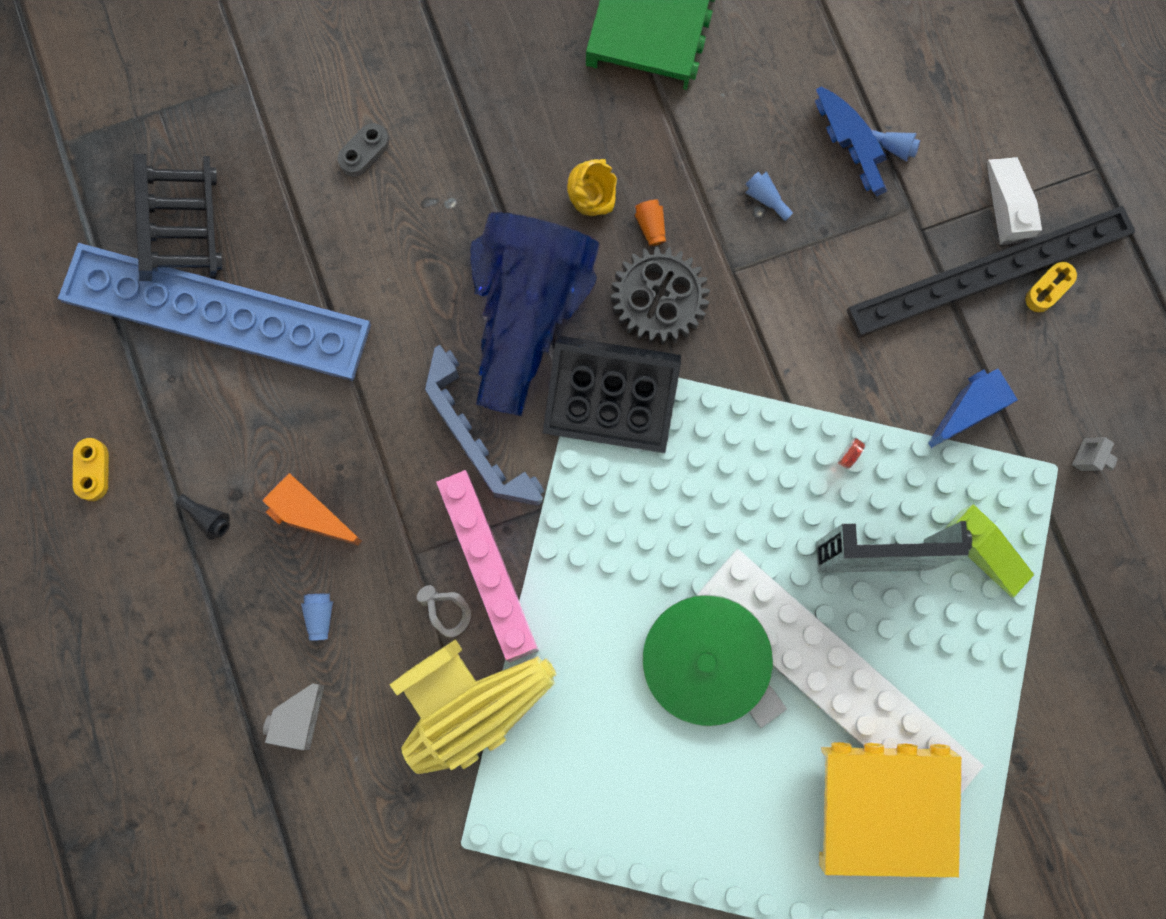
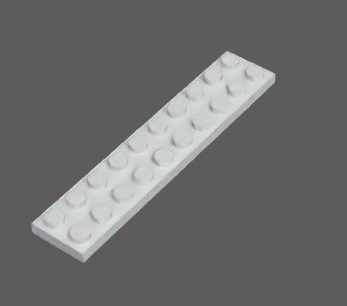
[696,549,984,793]

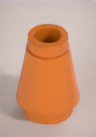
[634,199,666,247]

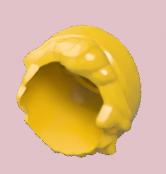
[567,159,617,216]

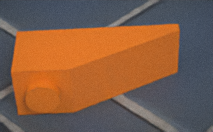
[262,473,362,545]

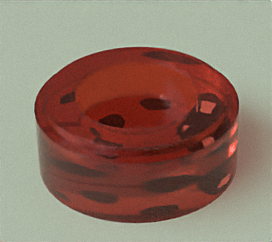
[837,437,865,469]

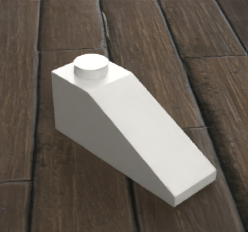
[987,157,1042,245]

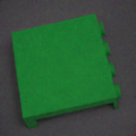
[586,0,716,90]

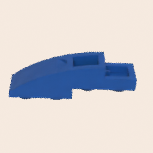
[815,86,887,197]

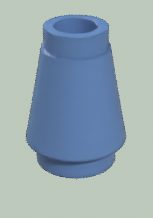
[301,593,333,640]

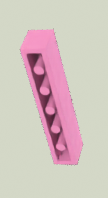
[436,470,539,663]

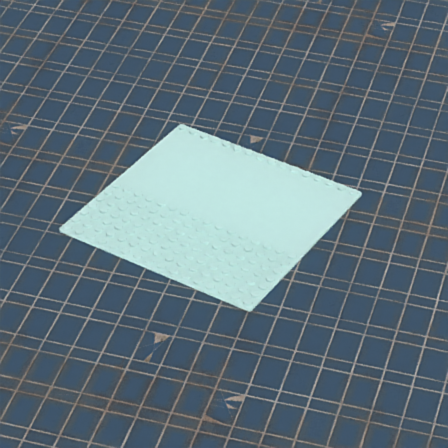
[461,378,1058,919]

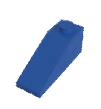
[928,368,1018,448]

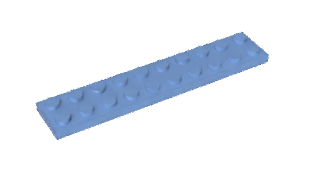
[58,243,371,381]

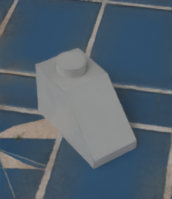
[263,684,325,750]

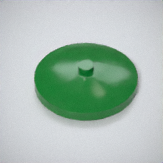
[643,595,773,726]

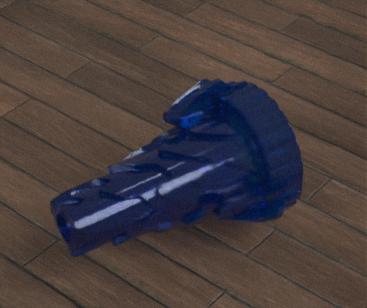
[471,212,600,417]

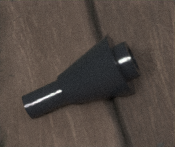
[176,494,230,540]

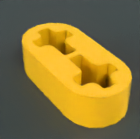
[1025,262,1077,313]

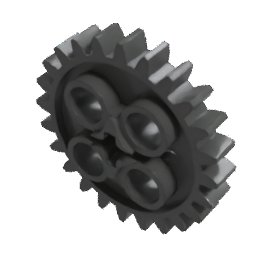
[611,246,710,345]

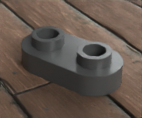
[338,123,389,177]

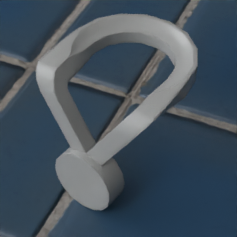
[417,585,471,637]

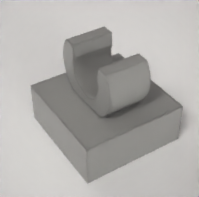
[1072,437,1118,471]

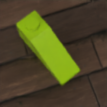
[944,504,1034,598]

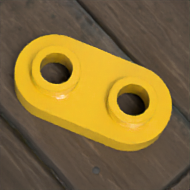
[73,438,109,501]

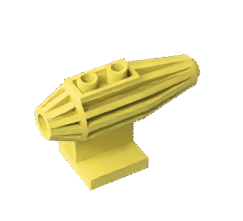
[389,639,557,774]

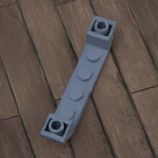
[425,345,545,506]

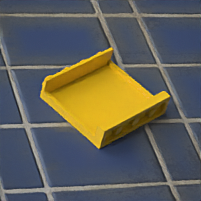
[819,742,962,878]

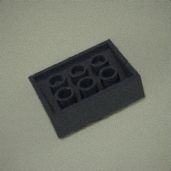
[543,335,681,453]

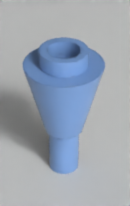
[871,130,921,162]
[745,171,793,221]

